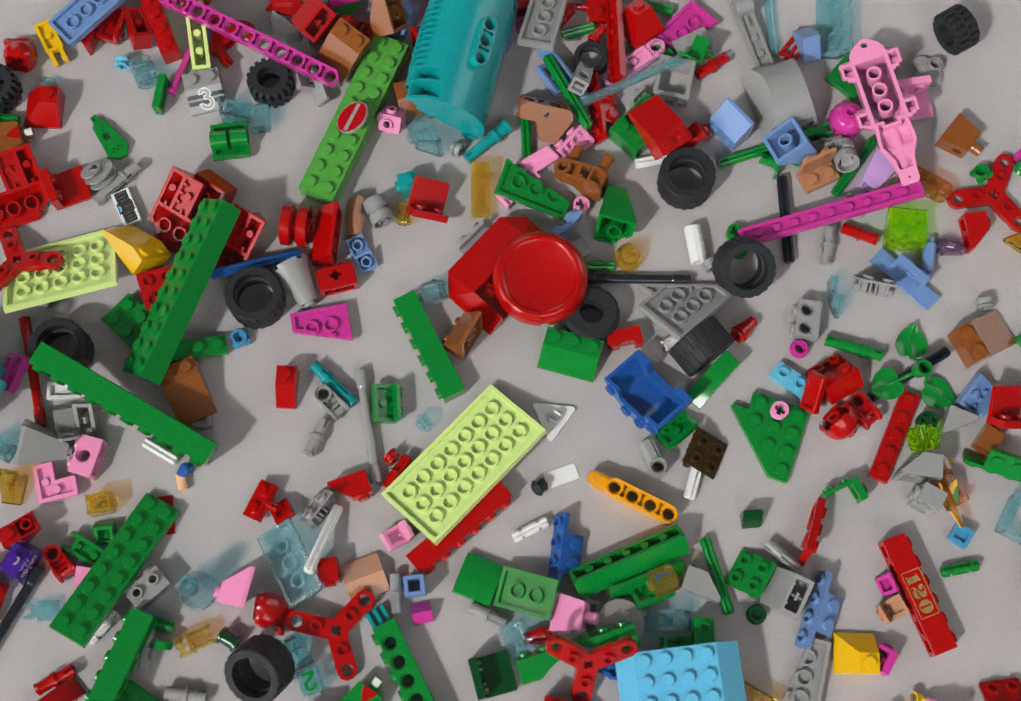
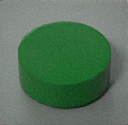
[152,639,174,650]

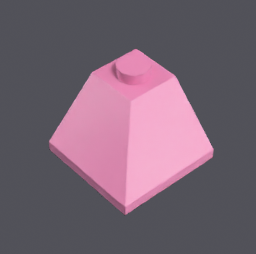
[212,566,255,608]

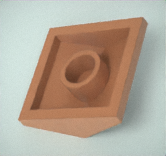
[340,552,390,602]

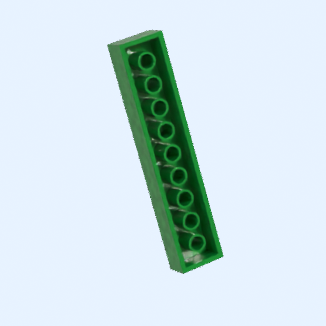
[123,198,241,385]
[28,341,220,466]

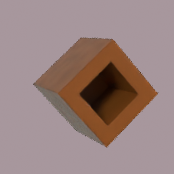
[970,424,1005,457]

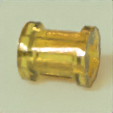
[395,202,412,226]

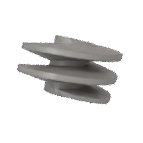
[80,159,117,190]

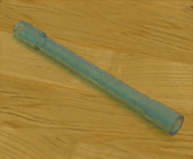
[764,0,779,57]
[579,54,683,108]

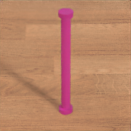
[166,46,191,97]

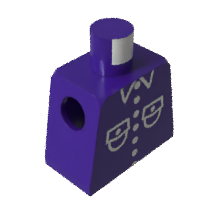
[0,542,43,585]

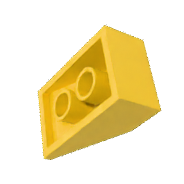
[102,225,171,275]

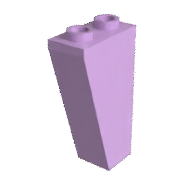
[858,143,919,192]

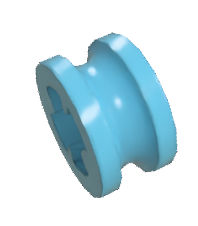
[114,55,132,71]

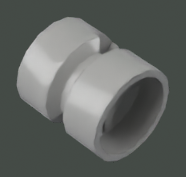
[830,138,860,173]
[362,194,395,229]

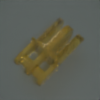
[173,624,215,658]

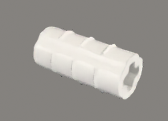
[684,224,707,265]

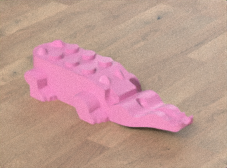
[838,39,920,186]

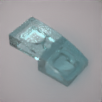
[827,275,844,319]

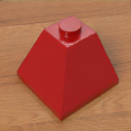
[623,0,665,49]
[24,86,66,129]

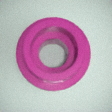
[789,340,809,359]

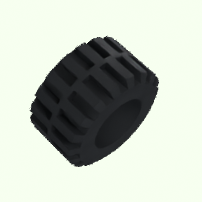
[933,4,980,55]
[246,58,295,108]
[0,64,23,113]

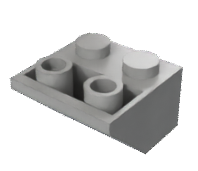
[759,566,815,621]

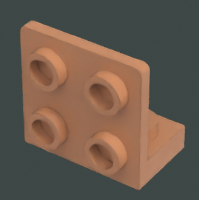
[796,147,840,195]

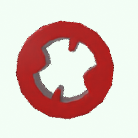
[382,448,401,467]

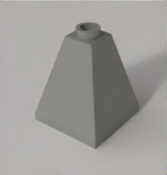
[14,419,73,465]

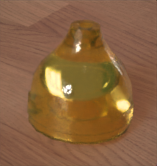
[614,243,643,272]

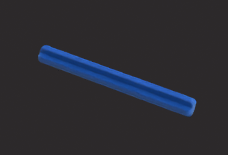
[210,248,302,280]

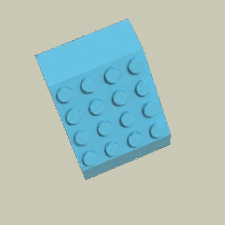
[615,641,747,701]

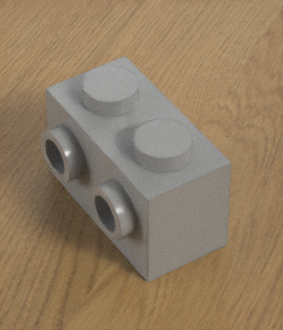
[124,565,175,612]

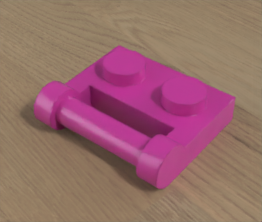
[0,351,30,394]

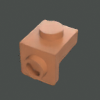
[876,593,911,624]

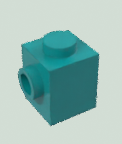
[394,170,416,200]

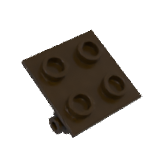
[682,426,728,480]

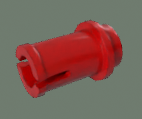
[587,23,607,43]

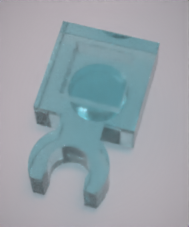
[23,600,60,622]

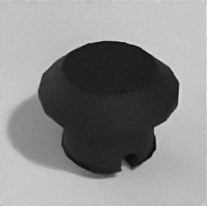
[531,479,548,496]

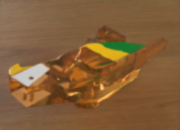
[933,456,970,528]

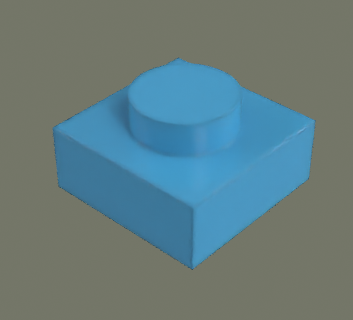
[946,521,975,550]

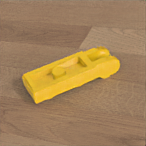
[33,18,70,67]

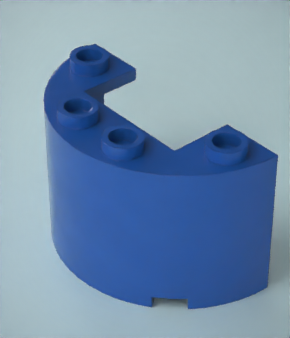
[604,349,693,434]

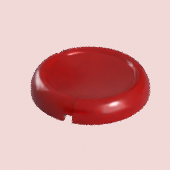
[492,231,588,326]

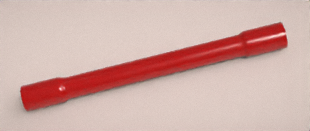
[18,316,48,427]

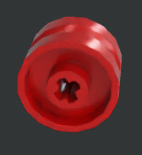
[278,204,313,247]

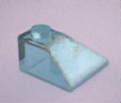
[406,112,444,157]

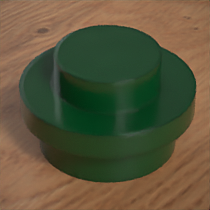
[746,604,766,625]

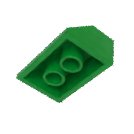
[537,326,604,383]

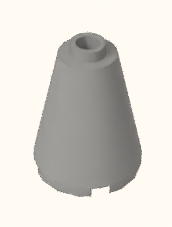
[272,253,318,308]

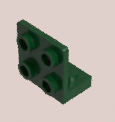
[468,650,518,701]

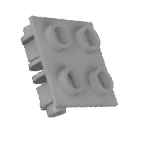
[852,273,899,298]
[300,489,337,529]

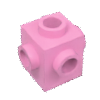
[377,106,407,135]

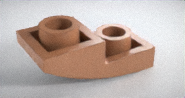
[345,194,366,238]

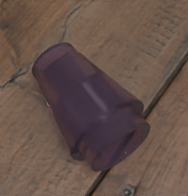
[936,237,966,256]

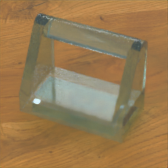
[994,493,1021,545]

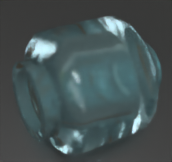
[418,279,447,306]

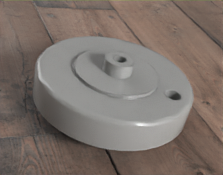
[595,598,645,639]

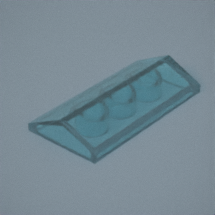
[816,0,853,60]
[257,518,324,608]

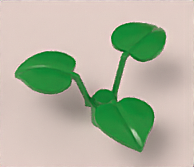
[871,323,956,409]

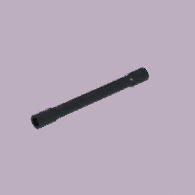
[588,273,691,284]
[0,564,46,643]

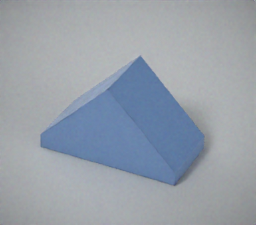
[792,27,821,64]

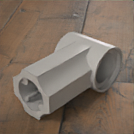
[638,438,667,479]

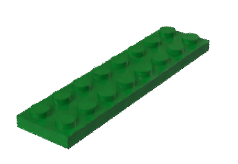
[49,492,181,649]

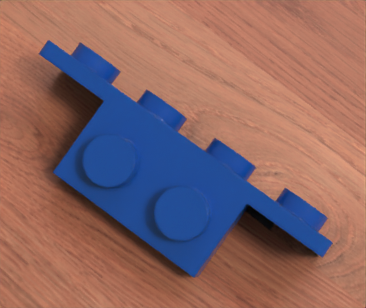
[547,512,584,592]

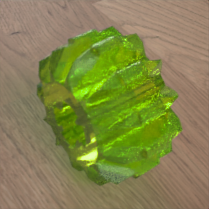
[906,423,942,454]

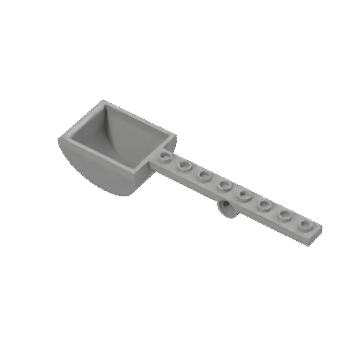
[728,0,818,137]

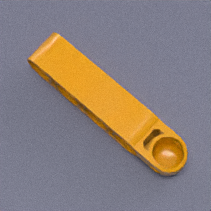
[586,470,678,525]

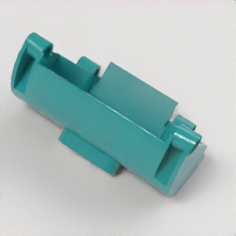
[404,0,518,141]

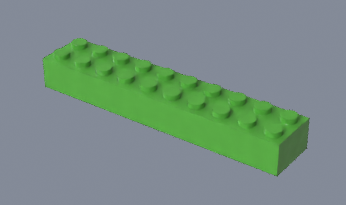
[298,36,410,205]

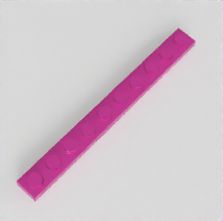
[737,181,926,244]

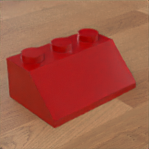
[308,202,343,267]

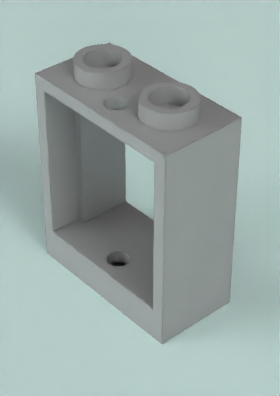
[652,54,696,108]

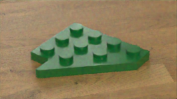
[731,392,809,484]

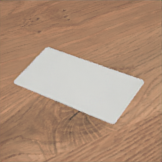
[543,463,580,489]

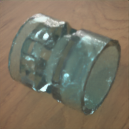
[129,55,158,89]

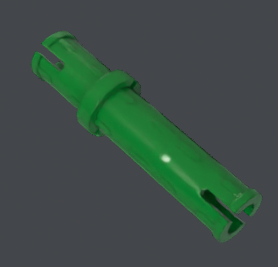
[824,334,884,362]

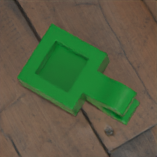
[803,121,833,141]

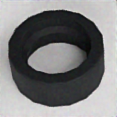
[574,41,608,76]

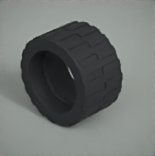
[657,147,716,210]
[712,237,776,298]
[224,266,287,329]
[669,316,734,377]
[27,317,95,377]
[224,634,295,701]

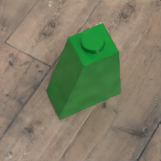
[593,184,637,244]

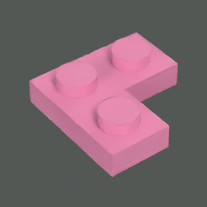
[32,461,80,505]

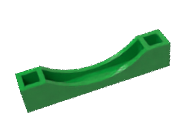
[514,619,641,685]

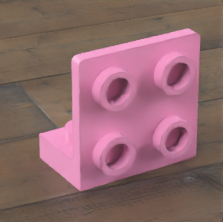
[897,75,934,121]

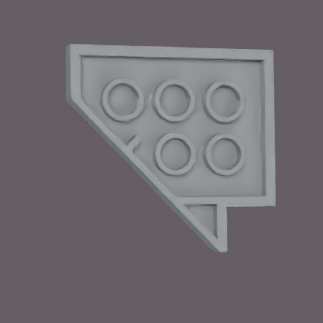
[638,283,732,341]

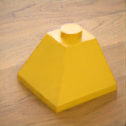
[832,632,880,675]

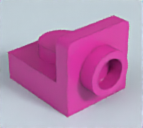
[877,643,899,677]

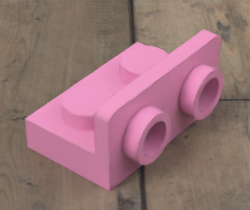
[553,125,595,158]

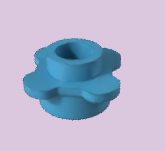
[229,328,251,349]

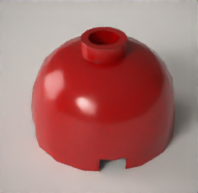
[819,401,859,440]

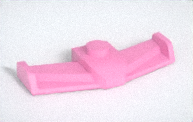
[495,145,561,210]

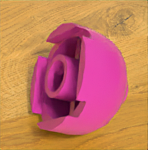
[827,102,861,139]

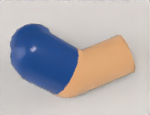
[175,462,194,491]

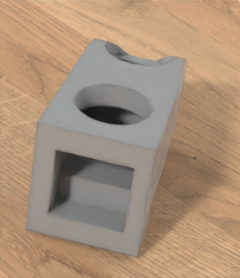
[567,61,594,97]

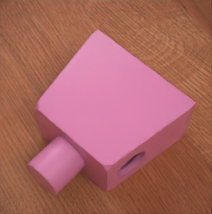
[549,592,599,634]

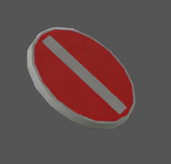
[337,101,369,134]

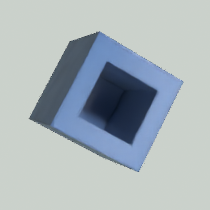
[403,574,427,599]

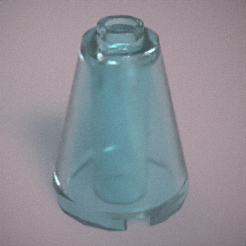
[178,570,218,611]

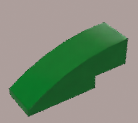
[687,350,740,409]

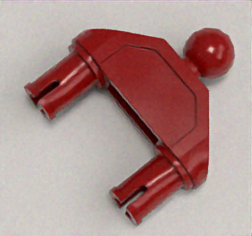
[210,18,255,68]

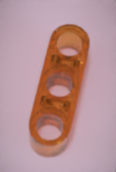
[898,165,953,203]

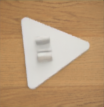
[533,403,575,442]

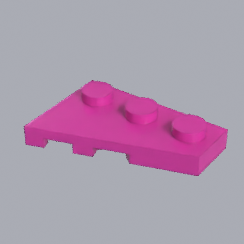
[656,0,718,48]
[290,303,353,341]

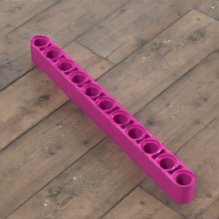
[159,0,341,88]

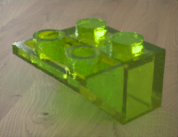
[882,207,927,253]

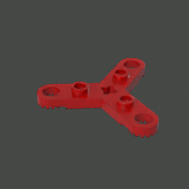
[946,154,1021,233]
[0,227,65,291]
[286,590,375,681]
[545,634,638,701]

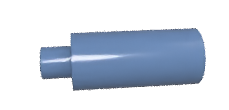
[919,237,937,275]

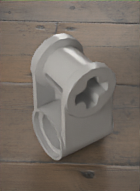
[314,385,350,422]

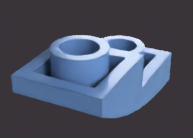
[550,209,582,237]
[344,233,379,274]

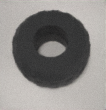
[563,286,620,341]

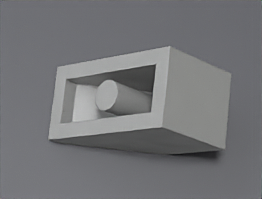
[679,564,721,604]

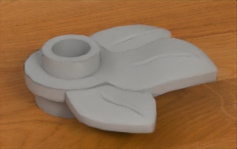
[909,56,944,87]

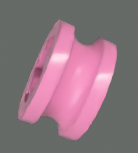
[573,196,590,215]
[770,401,789,420]

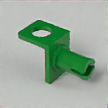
[677,35,713,64]
[758,152,801,179]

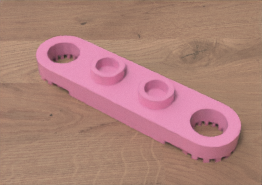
[602,38,666,88]

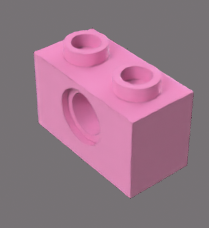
[67,434,109,480]

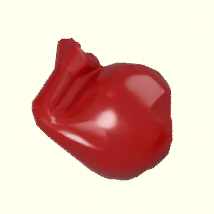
[3,36,37,73]
[253,591,294,636]

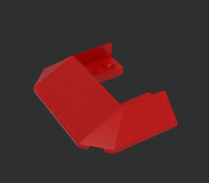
[0,143,49,233]
[149,166,267,268]
[448,216,542,335]

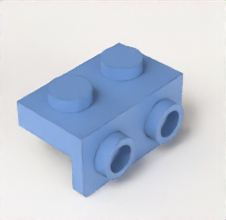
[955,373,992,418]

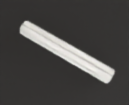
[303,504,343,574]

